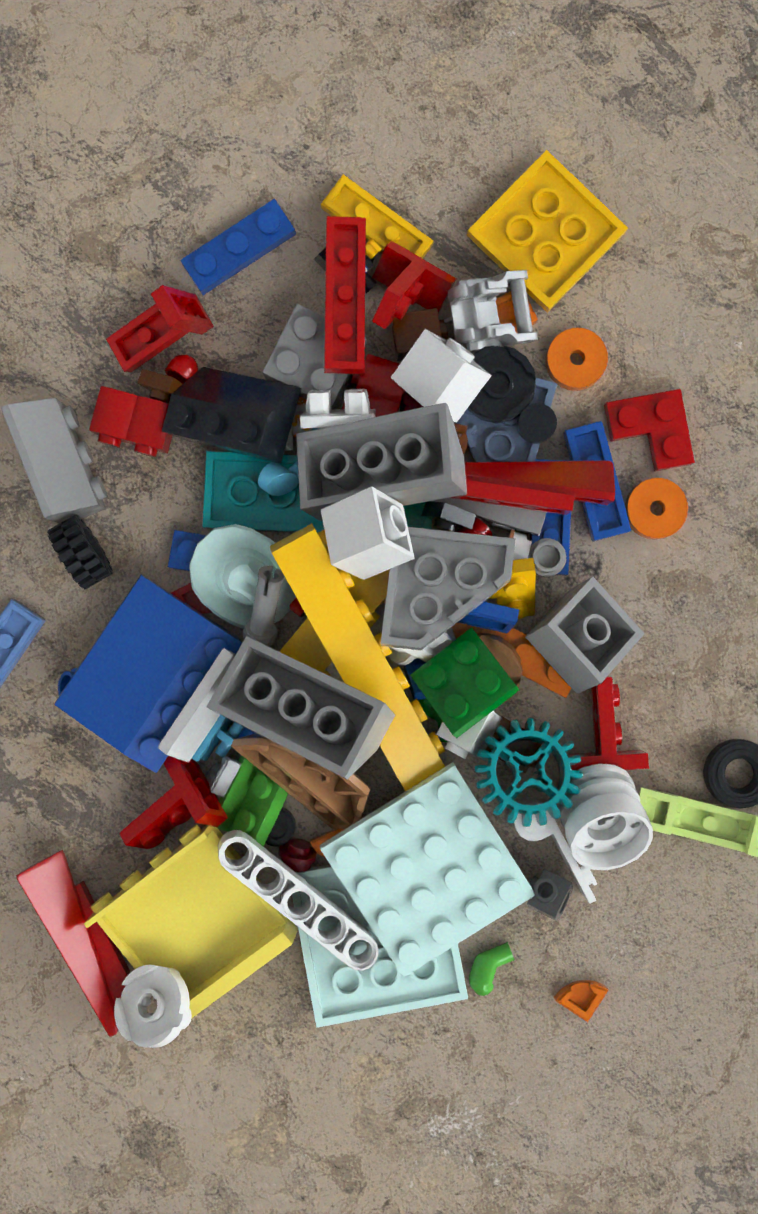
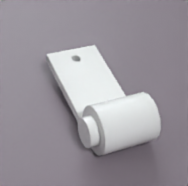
[512,796,597,904]

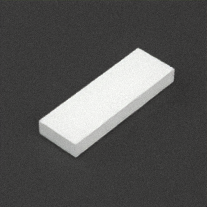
[158,648,236,762]

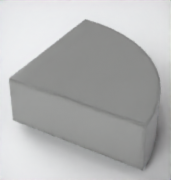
[206,756,242,797]

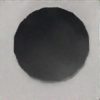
[467,346,536,423]

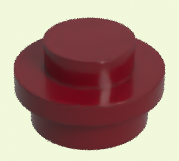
[278,839,317,872]

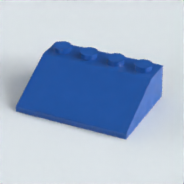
[54,575,243,773]

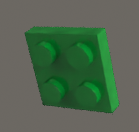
[410,627,520,738]

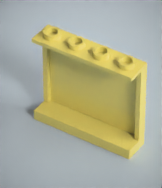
[84,825,298,1019]

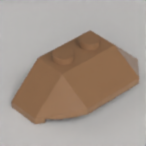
[231,733,370,829]

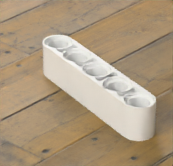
[218,830,379,971]

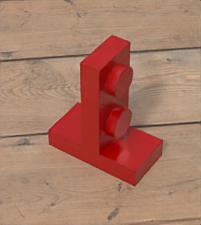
[372,241,457,329]
[106,285,214,373]
[567,676,649,770]
[119,756,228,850]

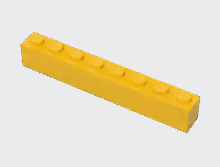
[270,523,449,791]

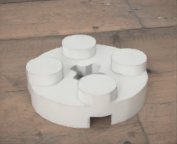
[114,964,192,1048]

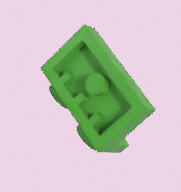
[217,756,289,847]

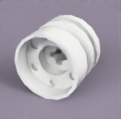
[556,764,653,870]

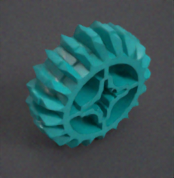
[474,718,583,827]

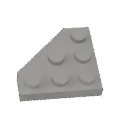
[380,527,516,651]

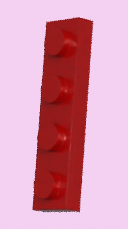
[324,216,366,374]

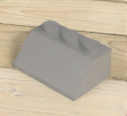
[1,398,107,524]

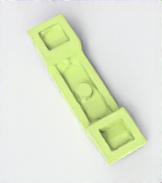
[639,787,758,857]

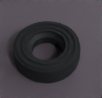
[703,739,758,809]

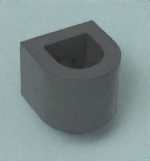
[527,869,573,921]

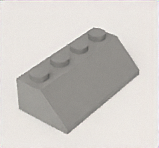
[296,402,467,521]
[207,636,395,779]

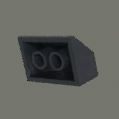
[162,367,302,464]

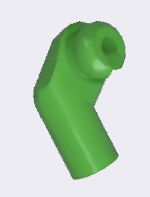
[469,942,515,996]

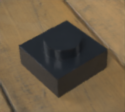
[421,501,476,532]

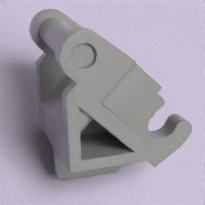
[444,270,538,353]

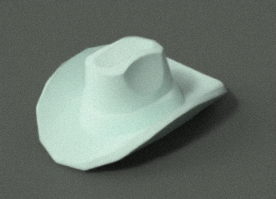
[189,524,296,629]

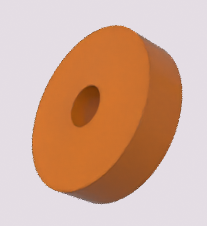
[545,328,608,391]
[625,478,688,540]

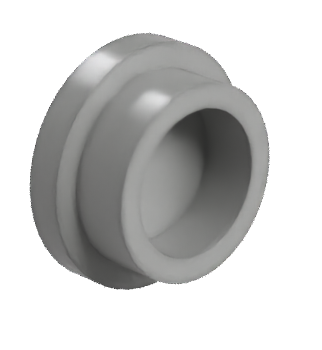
[528,538,566,577]

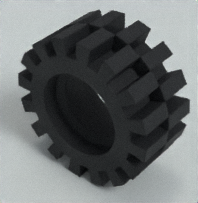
[47,515,113,590]

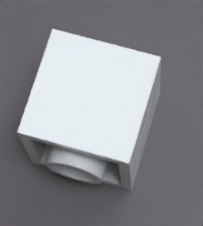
[391,329,491,423]
[321,486,415,580]

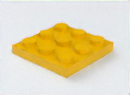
[467,150,628,313]

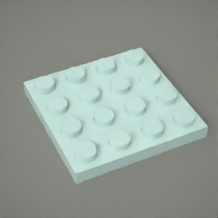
[320,762,535,977]
[292,864,468,1028]

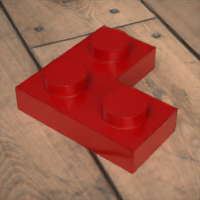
[604,389,695,472]

